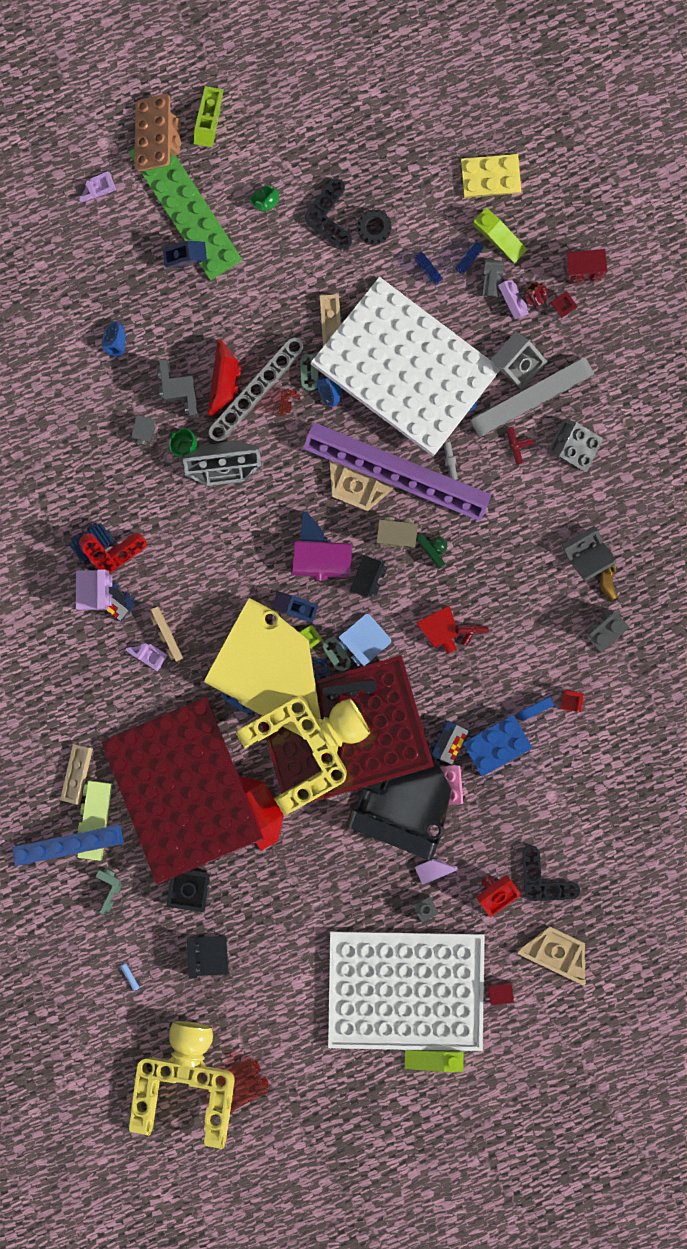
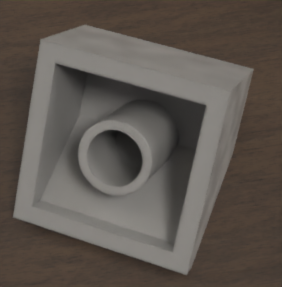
[491,332,547,390]

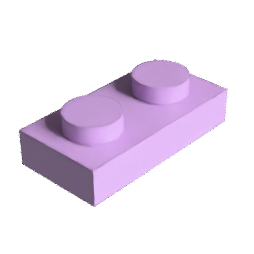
[498,280,529,319]

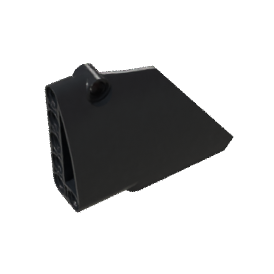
[345,748,452,861]

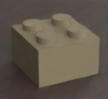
[376,517,418,549]

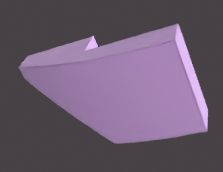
[79,171,116,202]
[125,643,168,671]
[415,858,458,885]

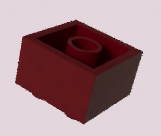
[563,249,608,285]

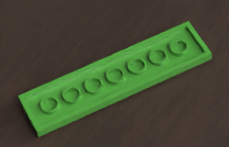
[128,148,243,281]

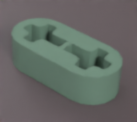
[300,354,318,392]
[323,638,351,671]

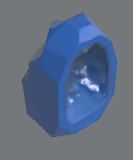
[101,321,126,356]
[317,375,342,407]

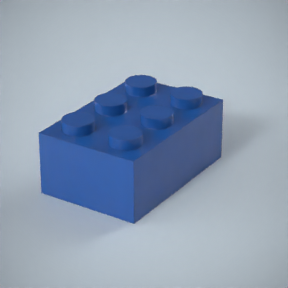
[463,715,532,777]

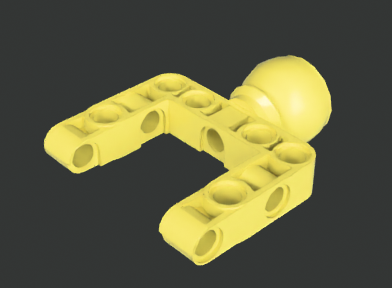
[235,697,370,816]
[129,1021,234,1149]

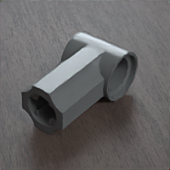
[482,259,504,298]

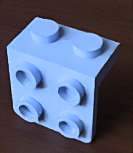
[339,614,391,666]

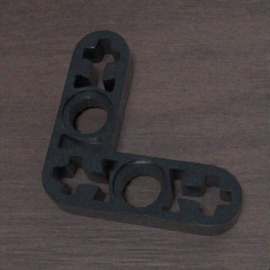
[305,178,352,250]
[522,845,581,901]

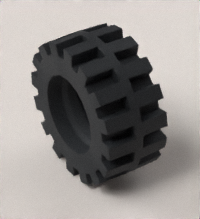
[357,209,392,245]

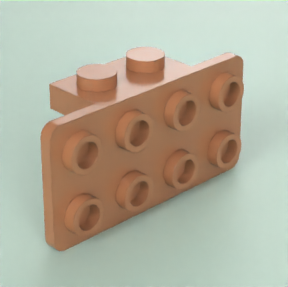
[135,94,181,172]

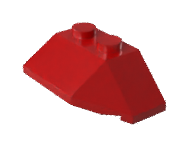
[207,339,241,417]
[239,776,284,851]

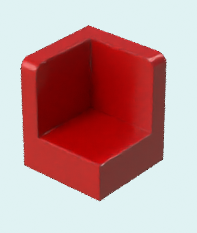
[560,690,584,713]

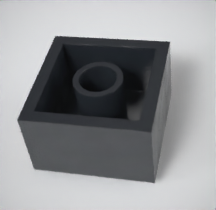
[166,870,211,912]

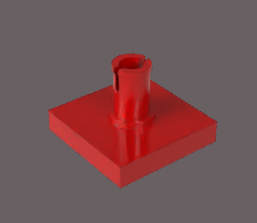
[476,875,521,918]

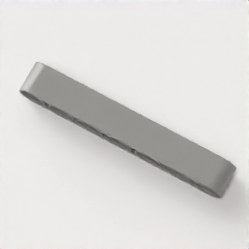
[209,338,303,442]
[470,357,595,437]

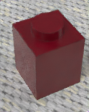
[485,982,514,1006]

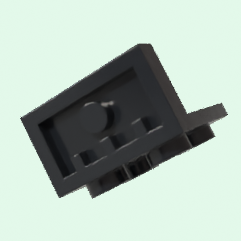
[350,555,388,599]
[187,936,229,979]

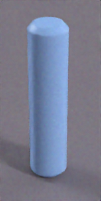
[120,963,139,991]

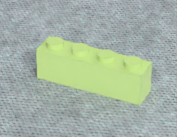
[78,781,113,861]

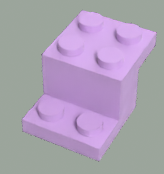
[76,570,112,611]

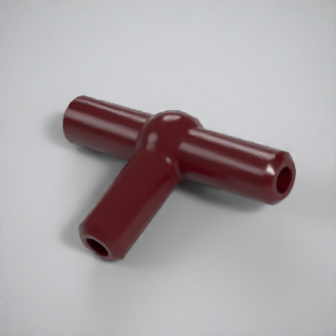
[506,427,534,465]
[455,625,489,646]

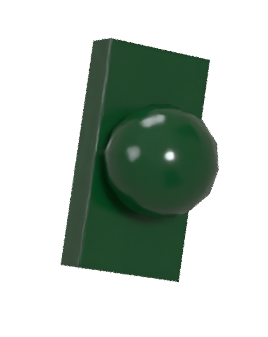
[416,534,448,569]

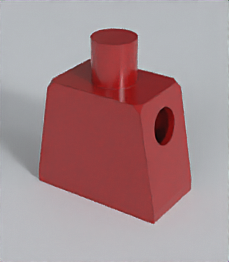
[416,606,459,654]

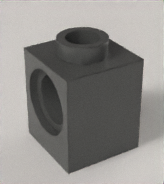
[131,415,157,446]
[413,895,439,923]

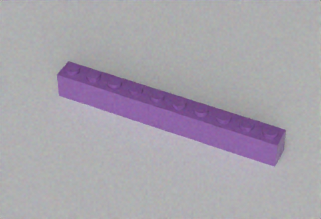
[303,422,491,521]

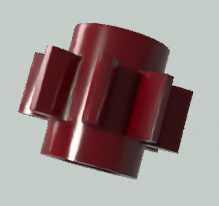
[523,282,549,306]

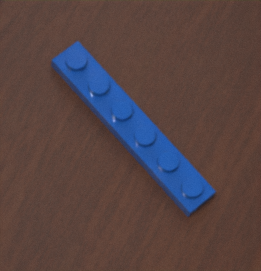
[12,825,124,866]

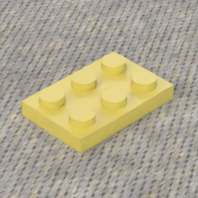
[461,154,521,198]

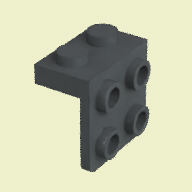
[562,526,616,581]

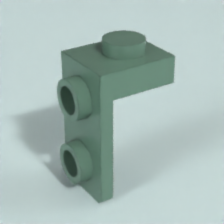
[96,868,122,915]

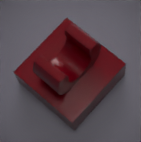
[551,291,578,319]

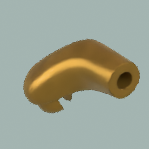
[599,565,618,602]

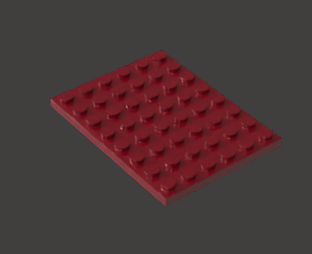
[259,655,434,805]
[101,697,264,884]

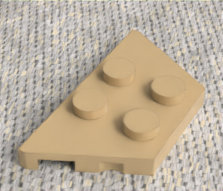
[330,460,396,512]
[517,926,586,986]

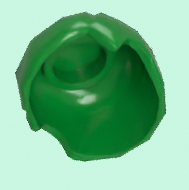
[249,185,280,212]
[169,427,197,458]

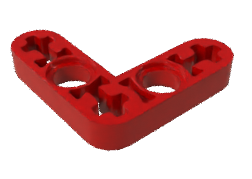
[79,533,147,574]

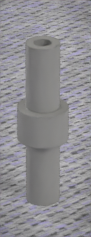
[443,442,458,480]

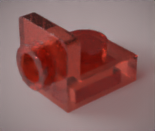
[278,389,301,417]

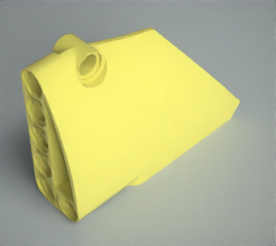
[204,598,321,736]

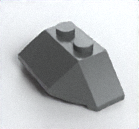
[183,441,262,486]

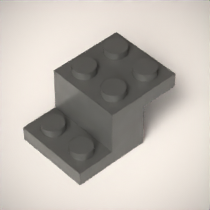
[156,360,199,419]

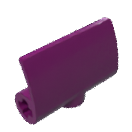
[291,541,352,581]

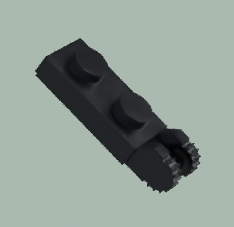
[322,680,378,700]

